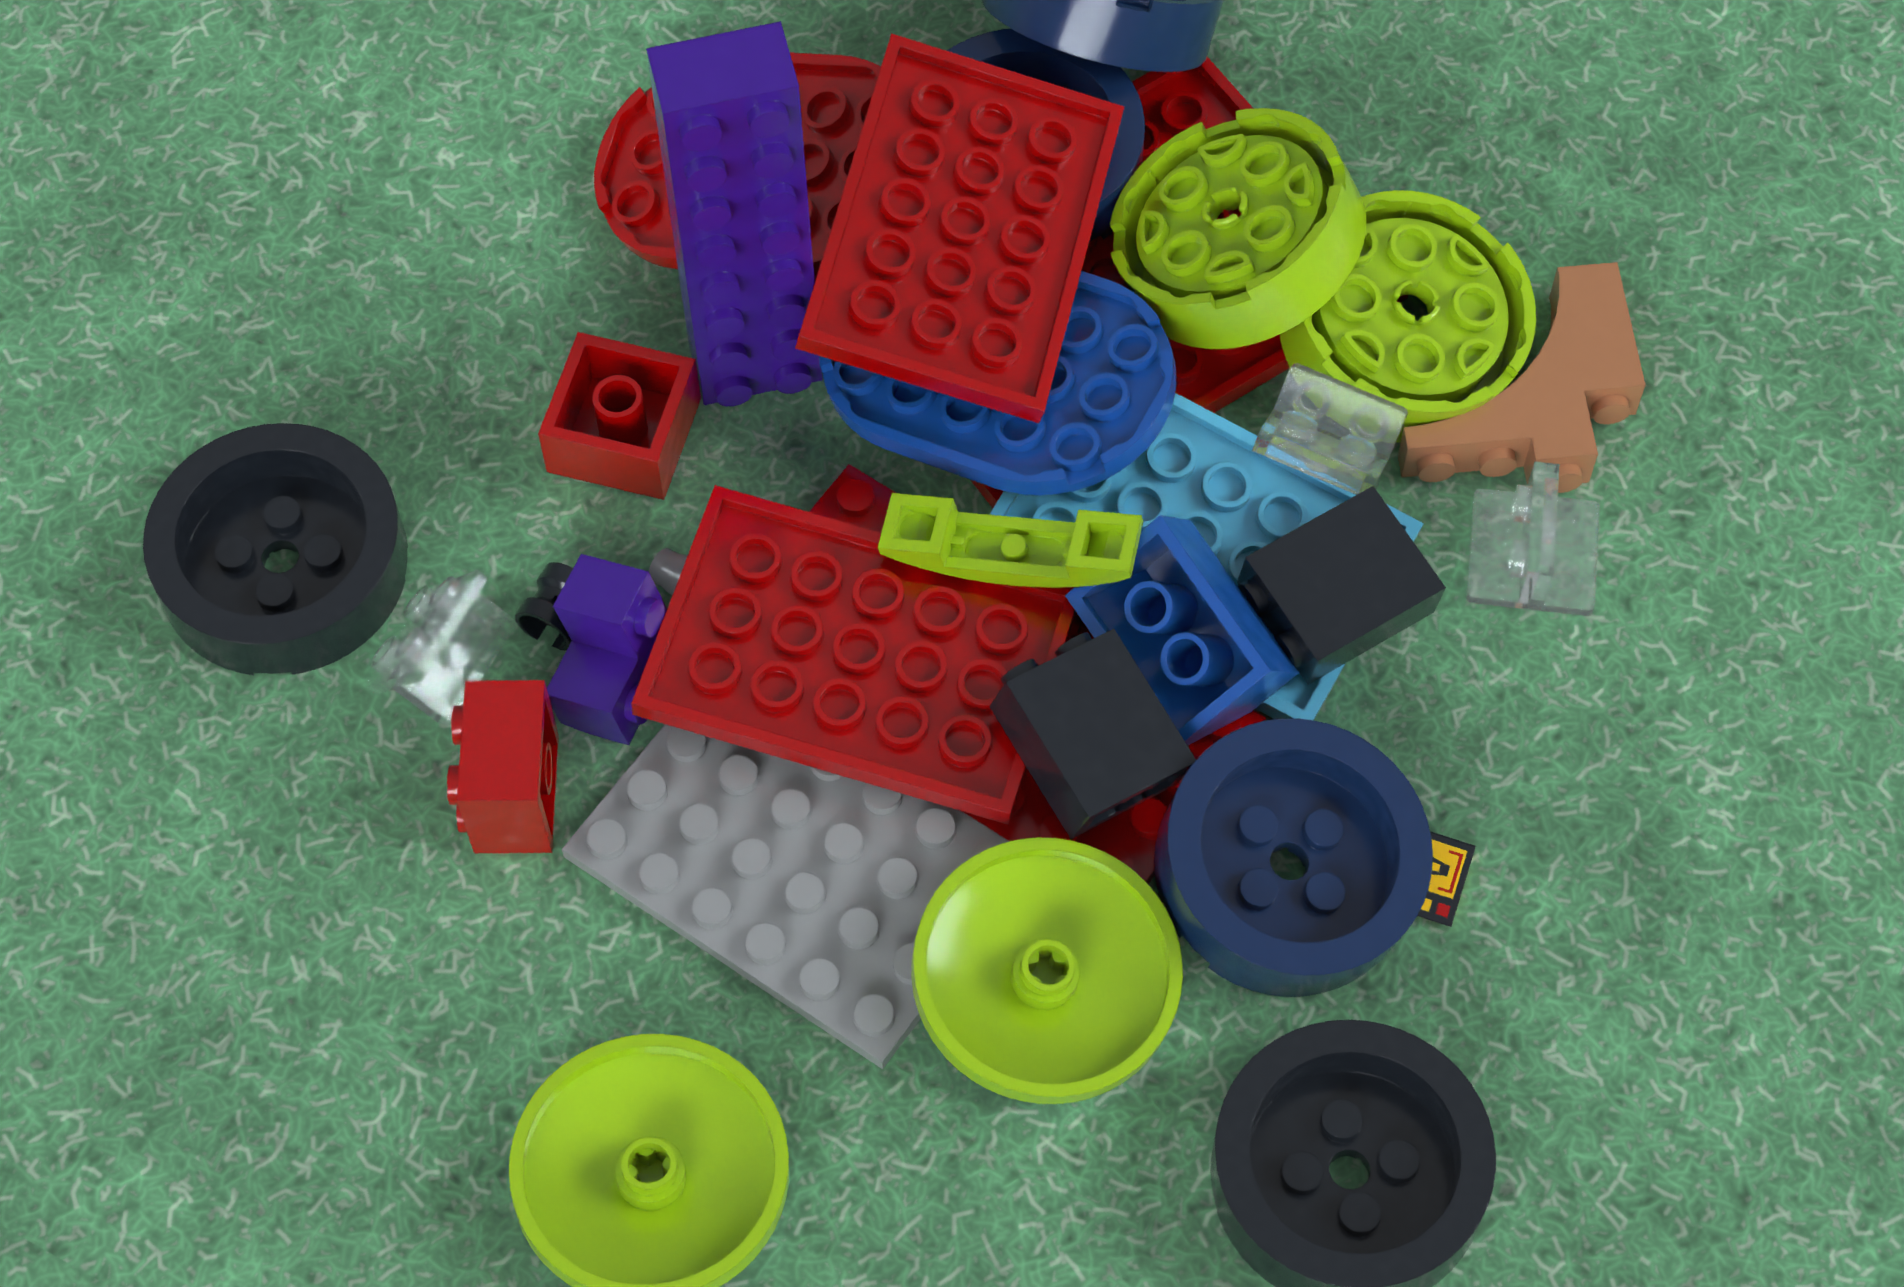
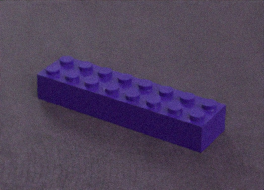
[646,21,822,407]

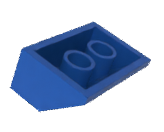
[1065,515,1299,746]

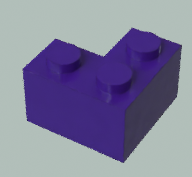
[547,554,667,745]

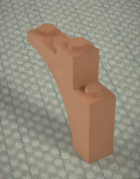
[1398,262,1645,493]

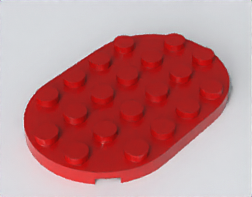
[594,52,881,276]

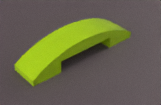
[878,493,1143,588]

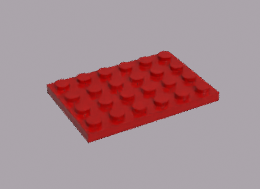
[795,33,1125,423]
[631,485,1076,825]

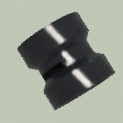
[515,562,573,651]

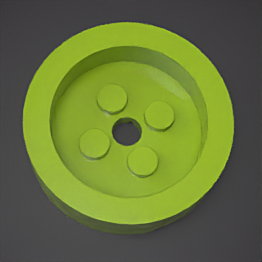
[1110,108,1366,349]
[1279,190,1536,443]

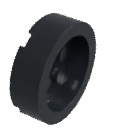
[143,423,408,675]
[1210,1020,1496,1287]

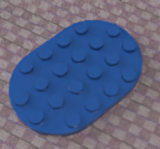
[819,271,1176,496]

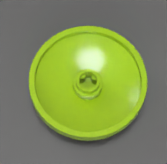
[911,837,1183,1104]
[509,1034,789,1287]

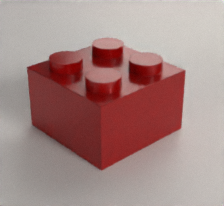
[538,332,701,500]
[447,680,559,854]

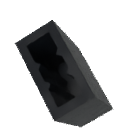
[1237,486,1446,685]
[989,629,1196,840]

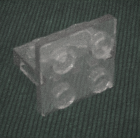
[1252,363,1408,495]
[1466,462,1600,616]
[366,570,517,726]

